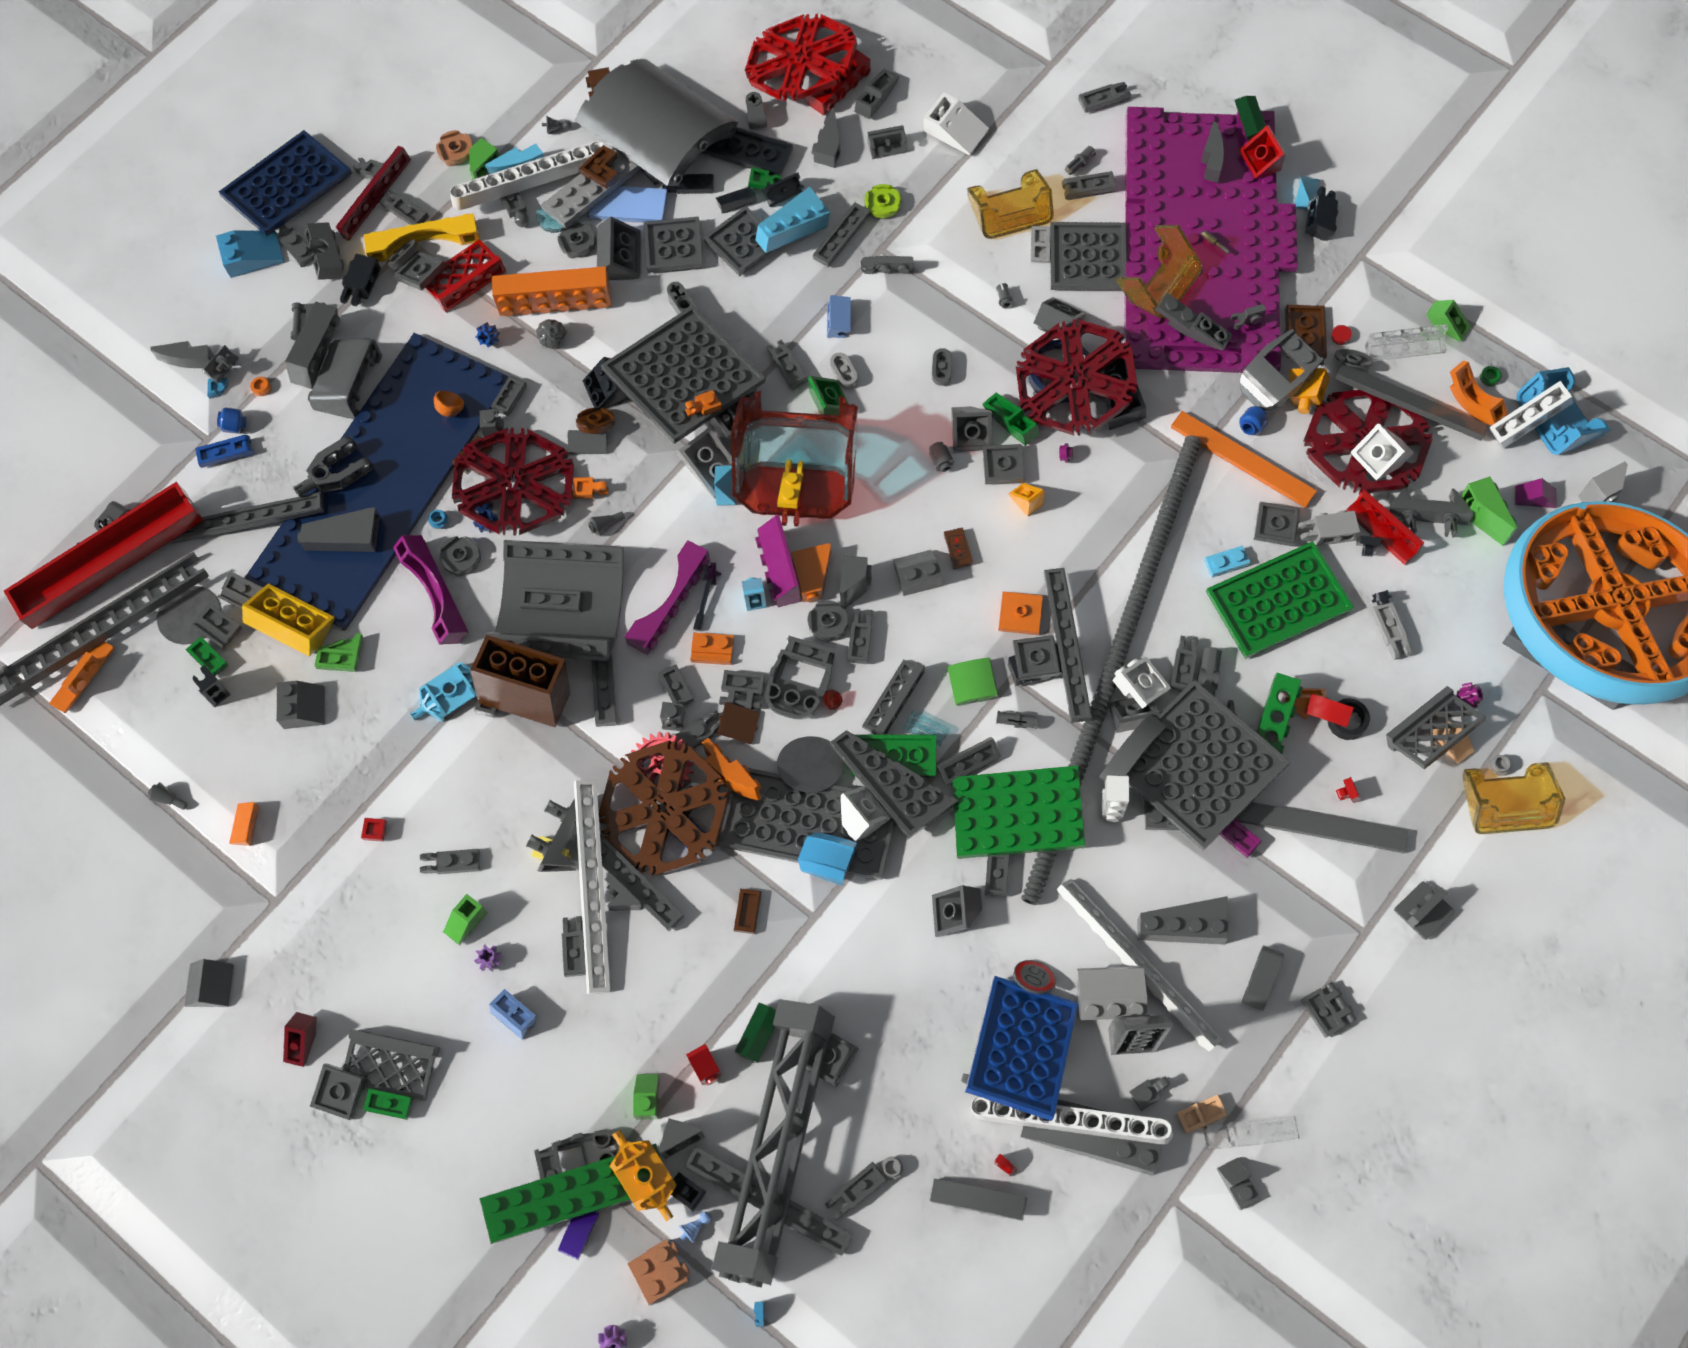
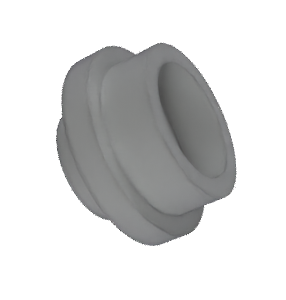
[1489,755,1511,776]
[881,1157,903,1180]

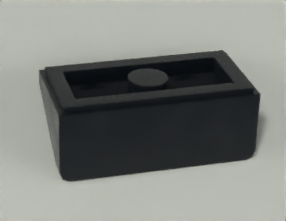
[716,187,756,213]

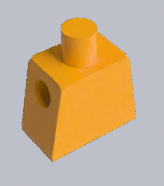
[1289,368,1330,414]

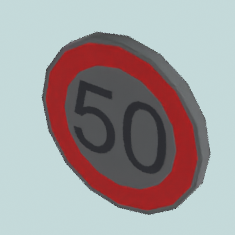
[1013,960,1056,994]

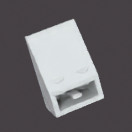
[924,92,989,155]

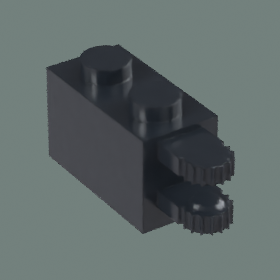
[1305,186,1338,241]
[340,254,381,306]

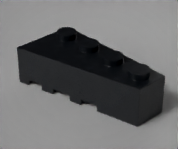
[1104,342,1146,430]

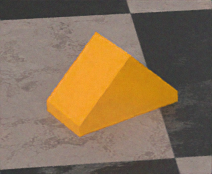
[1008,483,1045,516]

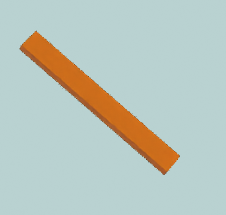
[1171,411,1317,508]

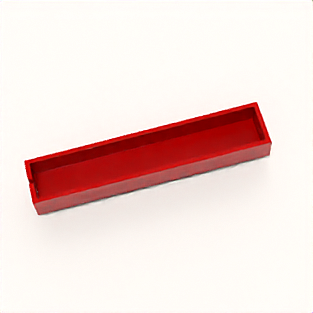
[4,482,204,629]

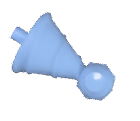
[679,1212,711,1243]

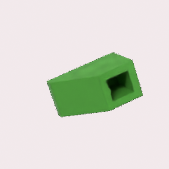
[443,894,488,946]

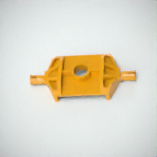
[609,1130,676,1222]

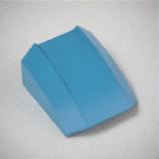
[798,832,858,886]

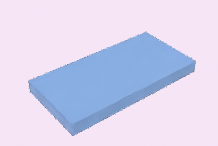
[589,186,667,222]

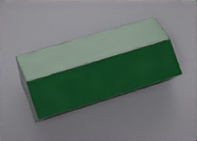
[1235,96,1266,142]
[734,1002,776,1063]

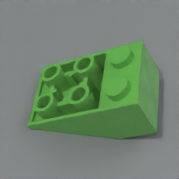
[1461,476,1517,546]

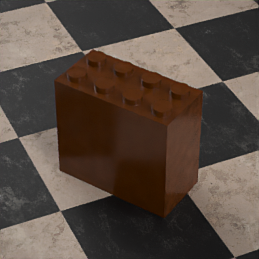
[470,635,570,728]

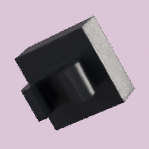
[1356,536,1381,557]

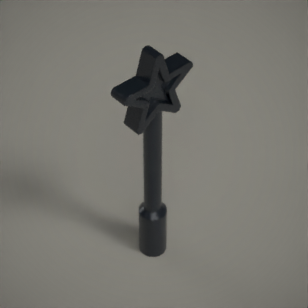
[693,562,721,631]

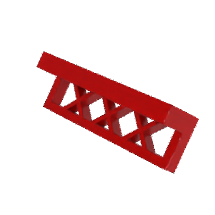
[1346,489,1424,565]

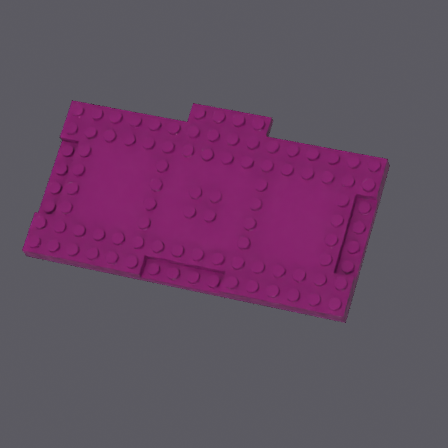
[1124,106,1298,373]

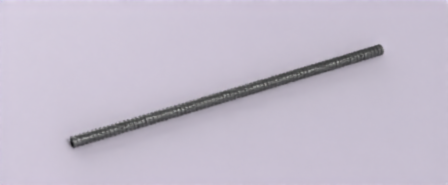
[1021,436,1202,905]

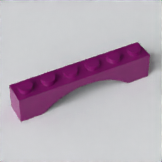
[393,535,468,645]
[625,540,710,655]

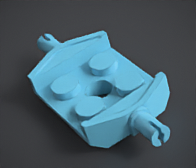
[410,662,477,722]

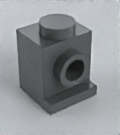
[480,409,504,437]
[660,702,686,731]

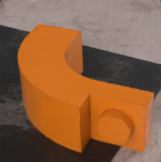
[1449,361,1509,425]

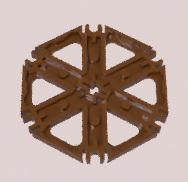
[599,740,729,876]

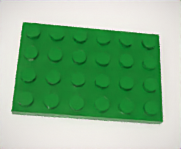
[1206,541,1354,659]
[953,765,1085,859]

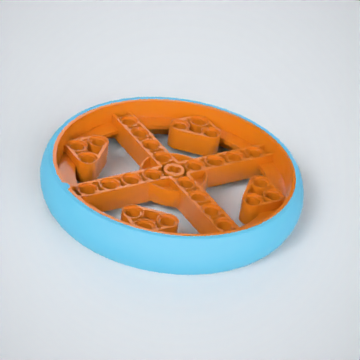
[1504,501,1688,705]

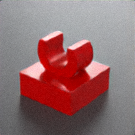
[1336,777,1361,803]

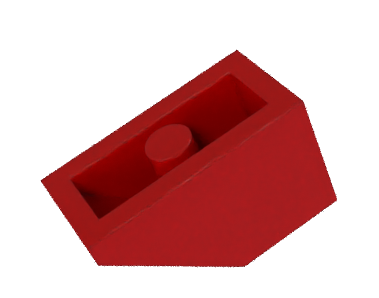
[686,1044,722,1085]

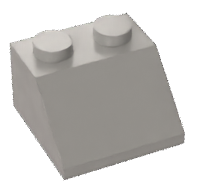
[1578,461,1628,502]

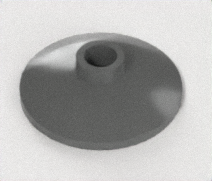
[1334,349,1373,369]

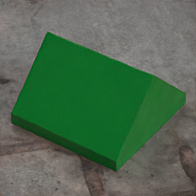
[808,376,852,423]

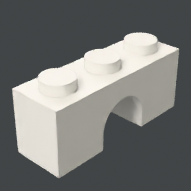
[1101,775,1129,822]

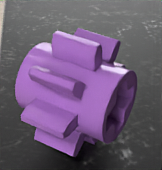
[474,944,502,972]
[598,1325,627,1348]

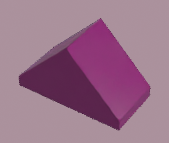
[1515,478,1557,508]

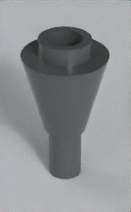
[588,511,625,536]
[148,782,188,810]

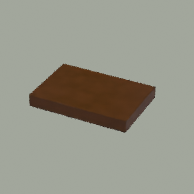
[1285,305,1327,359]

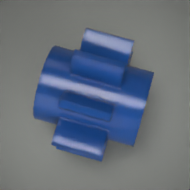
[475,322,500,348]
[473,508,498,533]

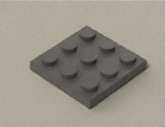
[703,206,776,277]
[644,216,703,273]

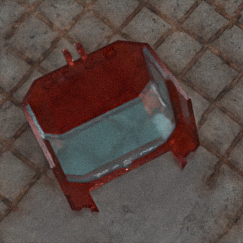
[731,391,858,527]

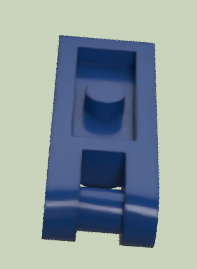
[195,435,254,468]

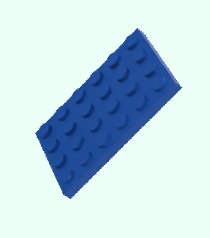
[965,976,1078,1121]

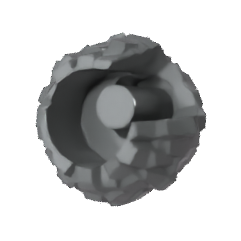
[536,319,567,349]

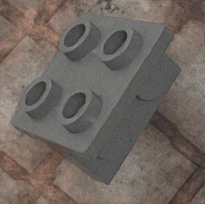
[1394,881,1455,940]

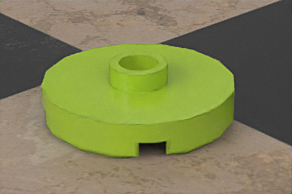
[864,184,901,219]

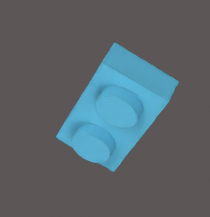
[1204,545,1250,578]

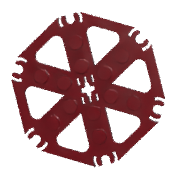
[1016,319,1138,436]
[1303,390,1433,494]
[452,428,574,536]

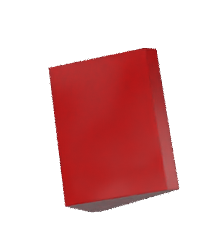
[1239,125,1286,179]

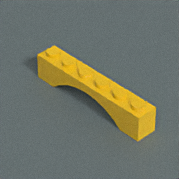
[364,213,480,262]

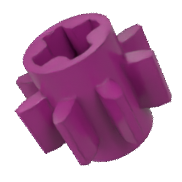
[1457,682,1483,708]

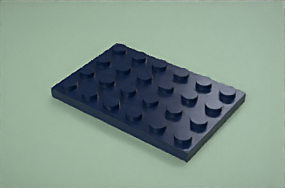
[218,130,352,237]

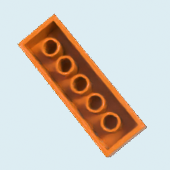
[492,266,612,316]

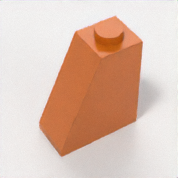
[791,543,832,603]

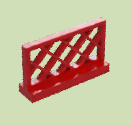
[425,239,506,312]

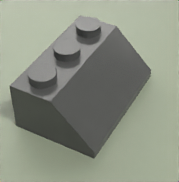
[597,216,641,280]

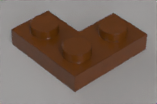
[579,145,619,189]

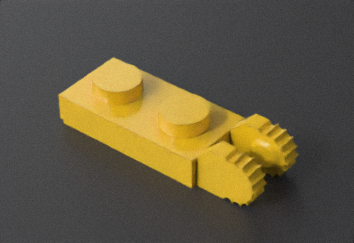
[777,459,804,509]

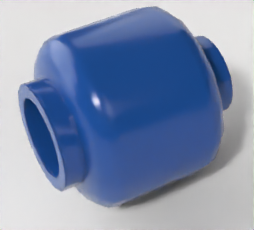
[1239,406,1269,435]
[217,407,247,434]

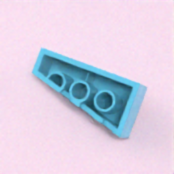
[756,187,830,253]

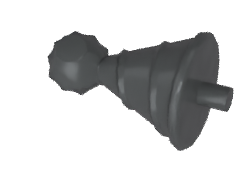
[542,116,571,134]

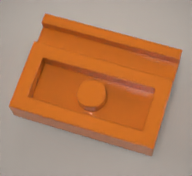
[690,632,734,665]

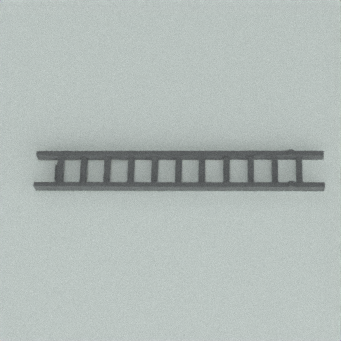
[0,552,209,706]

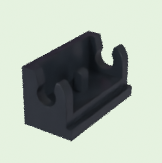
[762,172,804,207]
[193,665,231,707]

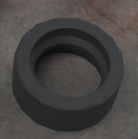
[1328,698,1370,740]

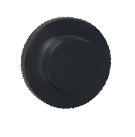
[1372,590,1392,606]

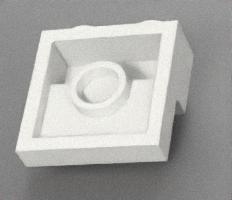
[1113,656,1171,709]

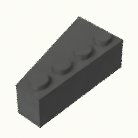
[285,301,340,389]
[1137,896,1228,945]

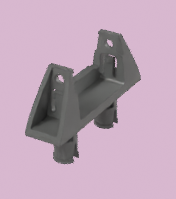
[1389,487,1473,538]
[526,798,579,872]

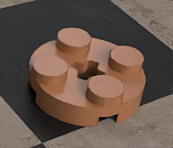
[436,130,473,166]

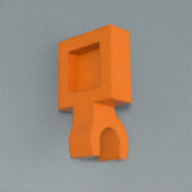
[685,390,721,416]
[573,477,609,499]

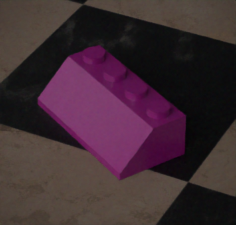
[755,515,801,607]

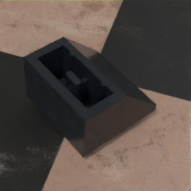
[582,357,628,410]

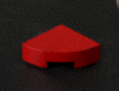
[994,1154,1017,1176]

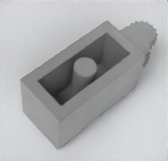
[1298,510,1360,546]

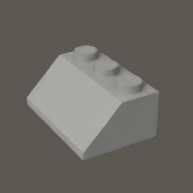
[1077,966,1147,1020]

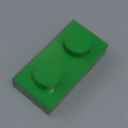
[185,637,228,676]
[363,1088,413,1120]

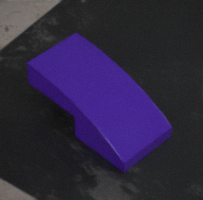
[558,1212,599,1260]

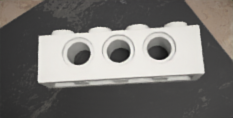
[1489,381,1574,449]

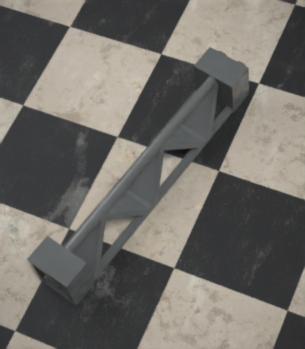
[712,999,835,1288]

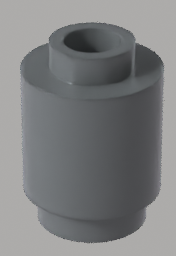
[929,442,954,472]

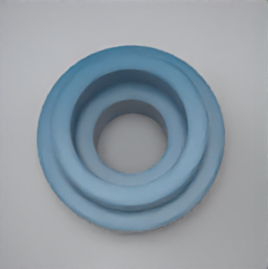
[428,510,449,529]

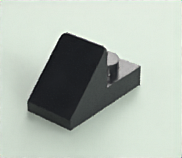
[671,1172,707,1212]

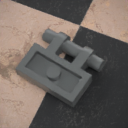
[719,670,765,710]
[1301,982,1357,1038]

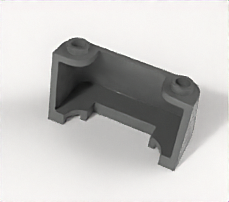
[308,338,383,420]

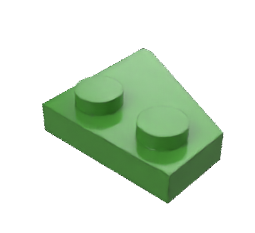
[314,633,363,672]

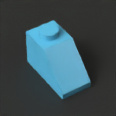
[741,577,767,611]

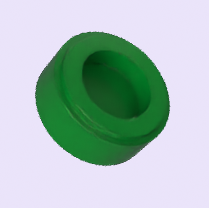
[1480,366,1501,386]

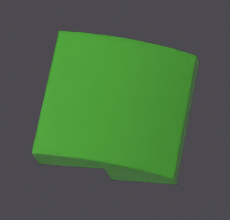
[947,658,999,706]

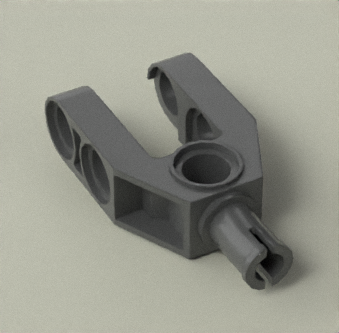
[293,436,373,497]

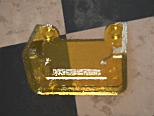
[967,169,1054,239]
[1463,762,1566,834]

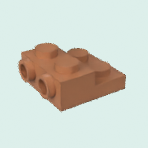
[627,1239,690,1305]

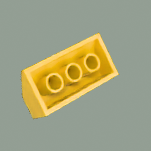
[242,583,335,657]

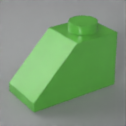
[469,138,500,179]
[1426,300,1471,341]
[633,1074,659,1120]

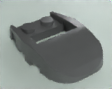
[1240,329,1325,411]
[765,636,835,719]
[534,1130,620,1179]

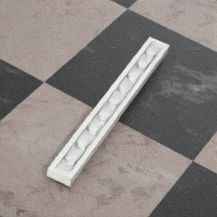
[574,780,610,994]
[1057,879,1223,1052]

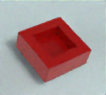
[361,818,387,842]

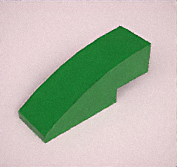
[982,392,1039,446]

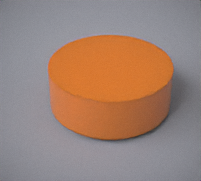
[250,377,271,397]

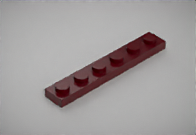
[335,146,411,240]

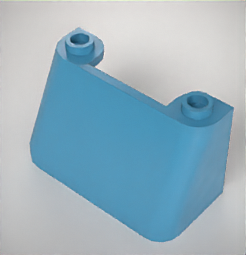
[1516,367,1611,455]

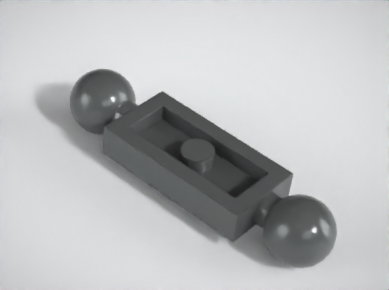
[498,171,529,227]

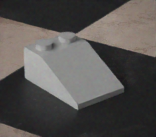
[676,427,745,498]

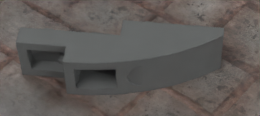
[1156,293,1233,350]

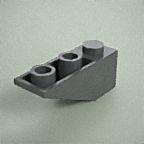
[811,108,841,168]

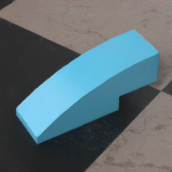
[485,143,544,175]

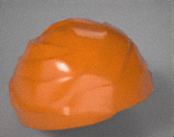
[434,391,464,417]

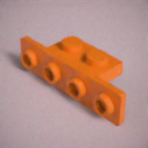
[49,641,115,713]

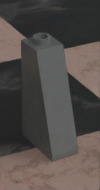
[298,507,380,552]

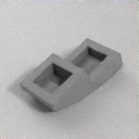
[1031,226,1050,262]

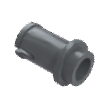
[996,283,1013,309]

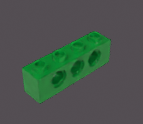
[1256,672,1303,754]

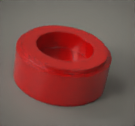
[1331,325,1352,345]

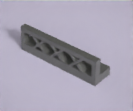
[862,659,925,735]

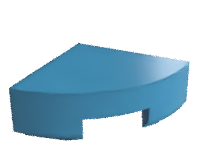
[207,377,229,399]
[754,1301,765,1327]

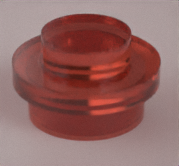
[823,689,842,710]

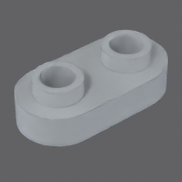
[830,353,858,388]

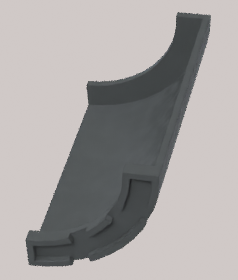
[575,59,739,186]

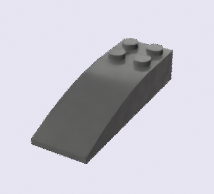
[1108,1015,1172,1055]
[1020,1099,1165,1176]

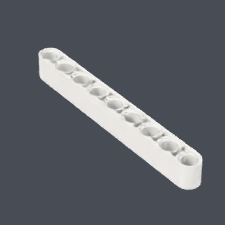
[450,141,605,210]
[971,1096,1173,1144]

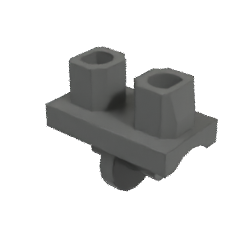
[202,345,239,383]

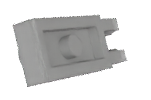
[1371,602,1412,660]

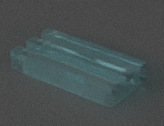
[903,711,949,748]

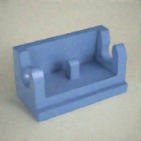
[827,295,851,338]
[489,989,537,1040]

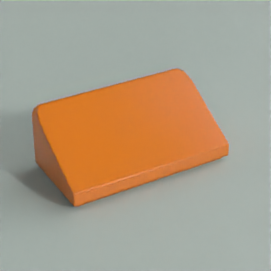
[229,802,259,846]

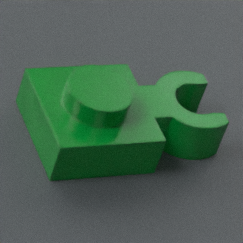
[748,167,781,190]

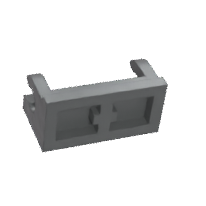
[868,125,908,159]

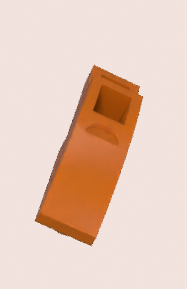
[702,738,761,800]

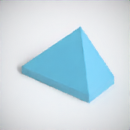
[1294,175,1319,210]
[714,465,737,505]

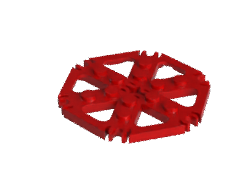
[745,14,857,101]

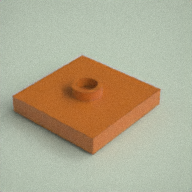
[998,591,1043,635]

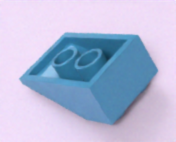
[216,230,284,278]

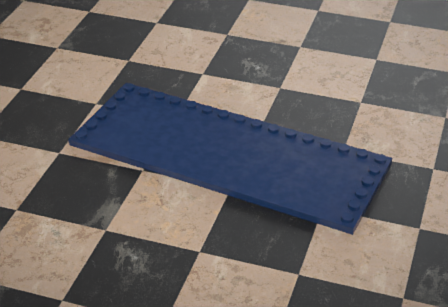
[245,333,509,631]

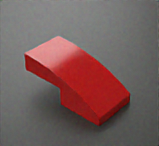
[1304,694,1354,727]

